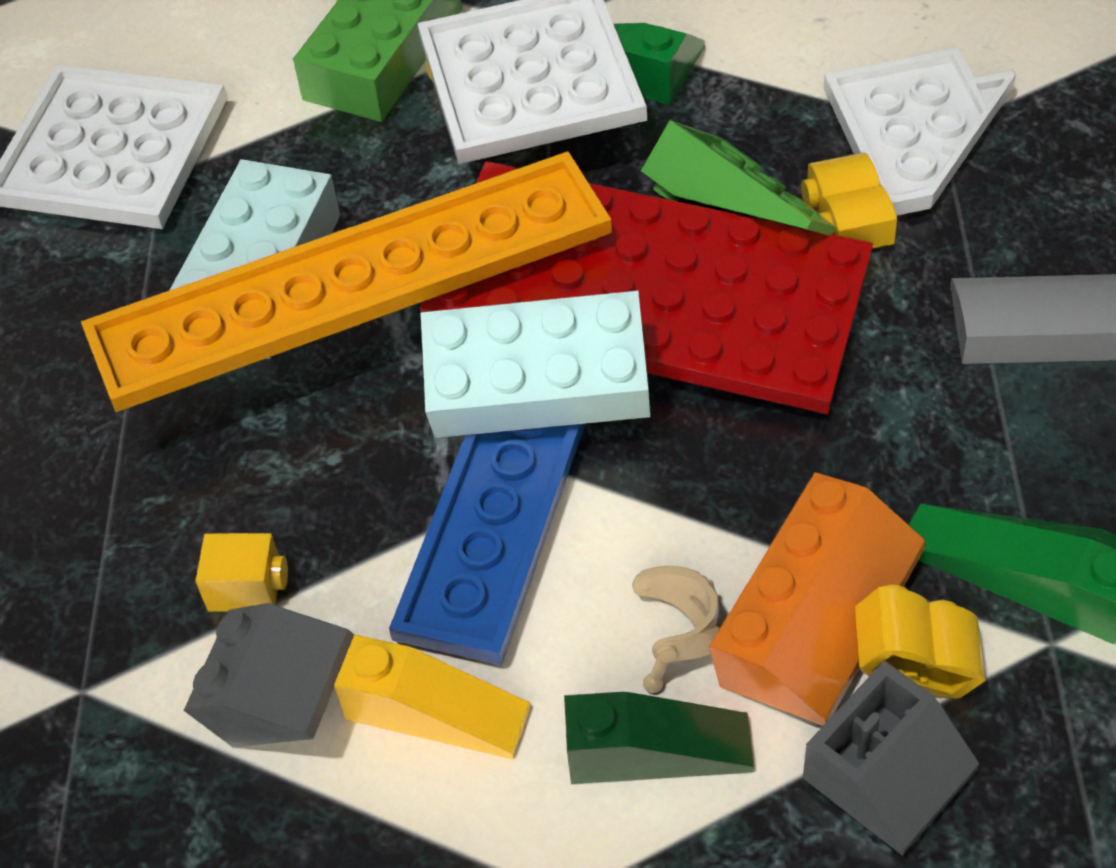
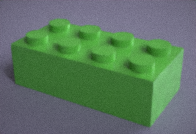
[293,0,462,122]

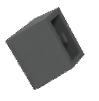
[803,660,979,855]

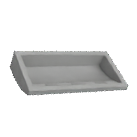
[950,274,1116,364]

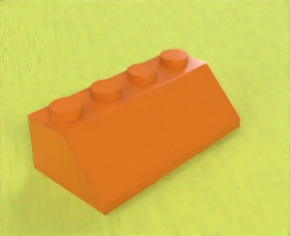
[709,472,926,725]

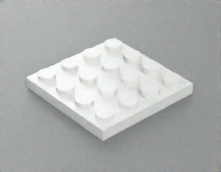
[417,0,647,164]
[0,64,227,229]

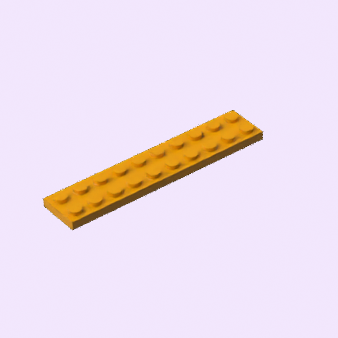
[81,152,611,412]

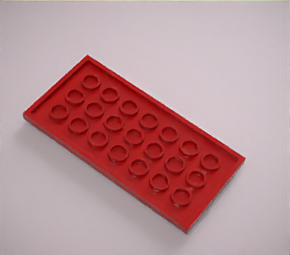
[420,161,873,414]

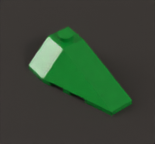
[614,23,705,105]
[909,504,1116,645]

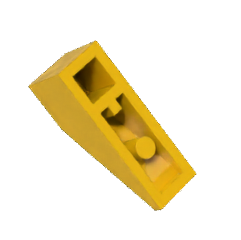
[334,634,531,760]

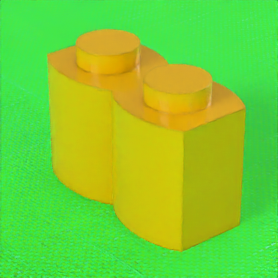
[801,152,897,248]
[855,585,986,699]

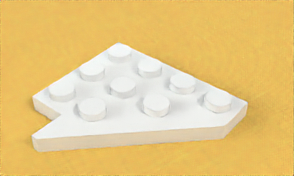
[823,47,1016,216]

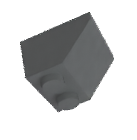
[183,603,354,748]

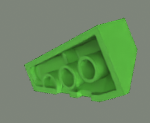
[641,120,836,235]

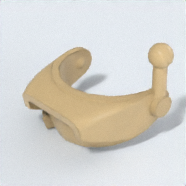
[632,566,723,694]

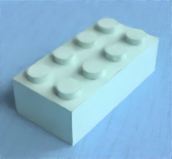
[169,159,340,360]
[421,291,650,438]

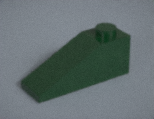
[564,691,754,785]

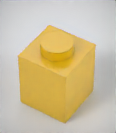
[195,533,288,612]

